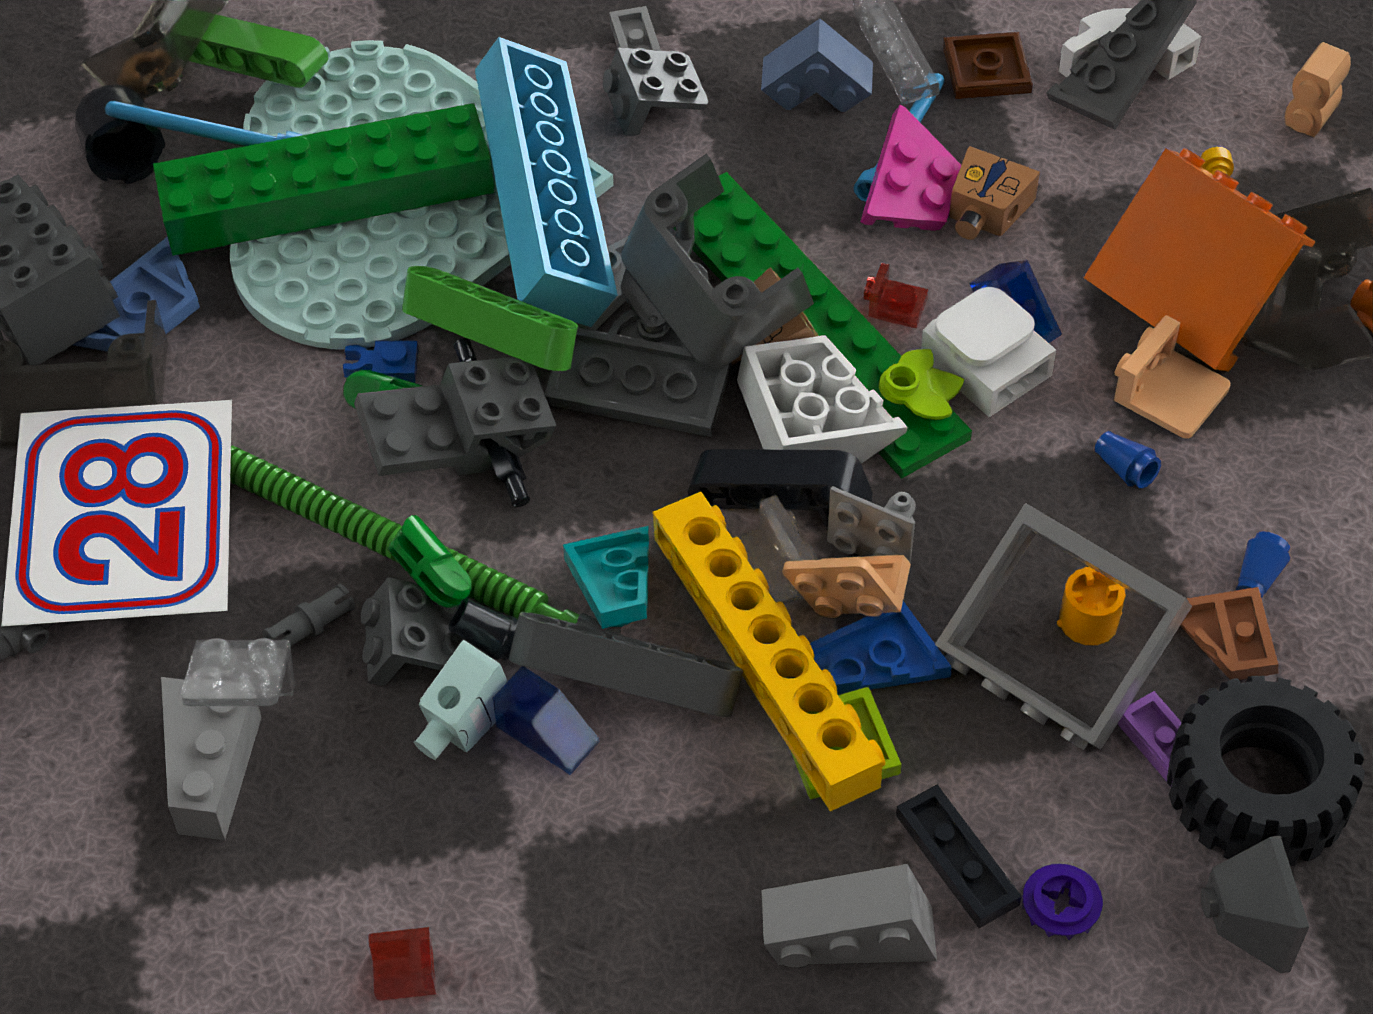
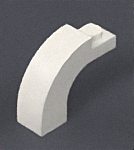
[1059,8,1202,80]

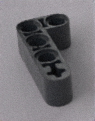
[688,449,873,530]

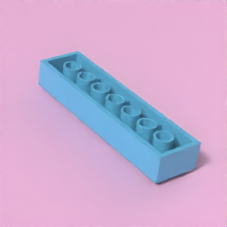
[475,37,618,327]

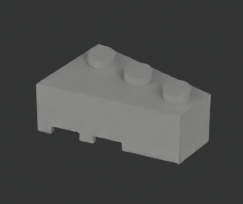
[161,677,262,840]

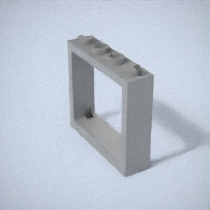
[935,503,1192,751]

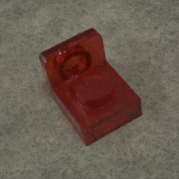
[863,263,929,329]

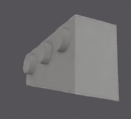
[762,864,937,967]

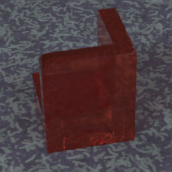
[368,927,436,1001]

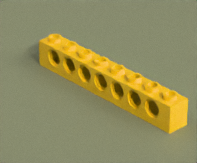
[653,492,885,812]

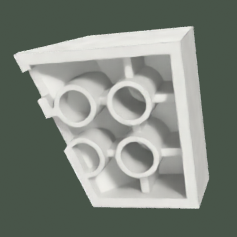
[737,335,908,464]

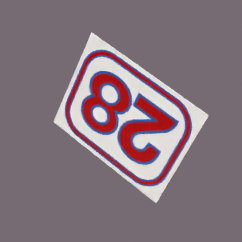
[1,400,232,627]

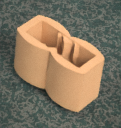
[1285,42,1351,137]

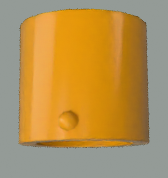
[1057,567,1126,645]

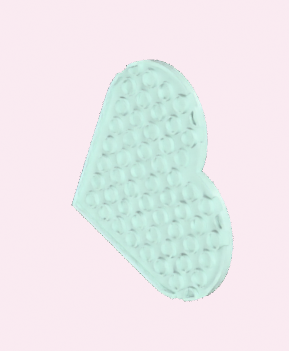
[230,40,614,349]

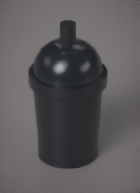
[449,598,518,660]

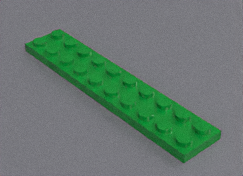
[673,172,972,479]

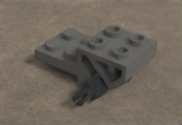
[354,338,556,507]

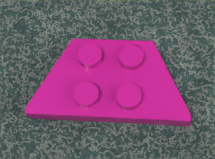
[860,105,961,231]

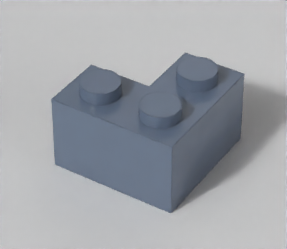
[761,19,873,112]

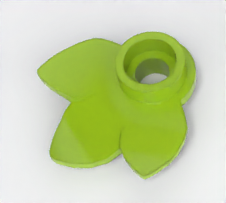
[879,349,964,420]

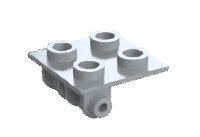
[827,486,916,573]

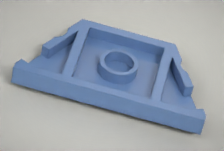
[73,237,200,357]

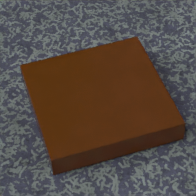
[943,32,1033,99]

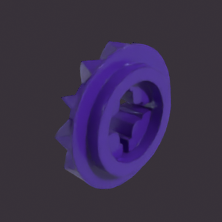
[1022,864,1103,940]

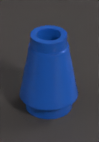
[1095,431,1161,488]
[1236,531,1290,598]

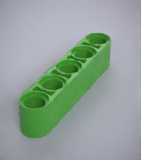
[159,8,329,88]
[402,266,578,371]

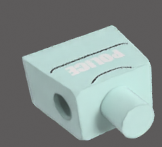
[413,640,516,760]

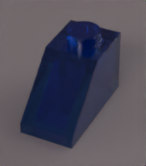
[969,260,1062,343]
[492,666,600,775]

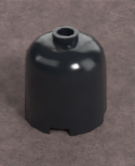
[75,85,166,184]

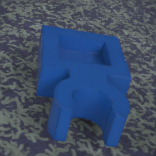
[343,341,419,383]

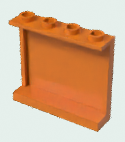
[1083,148,1315,371]

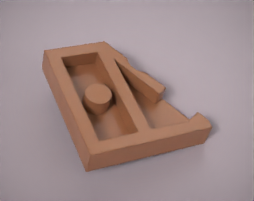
[1180,587,1278,680]

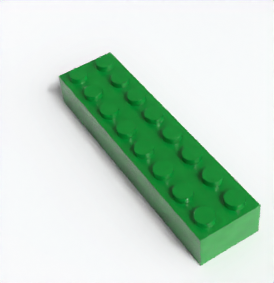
[153,103,495,256]

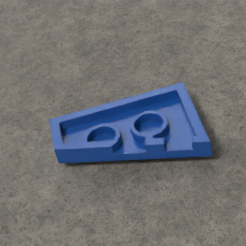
[791,601,952,695]

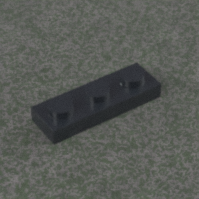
[896,784,1022,928]

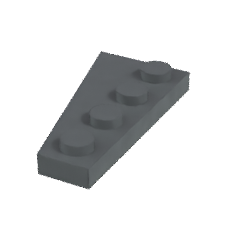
[1046,0,1197,130]

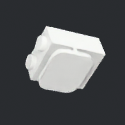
[921,287,1056,417]

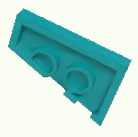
[563,525,650,629]

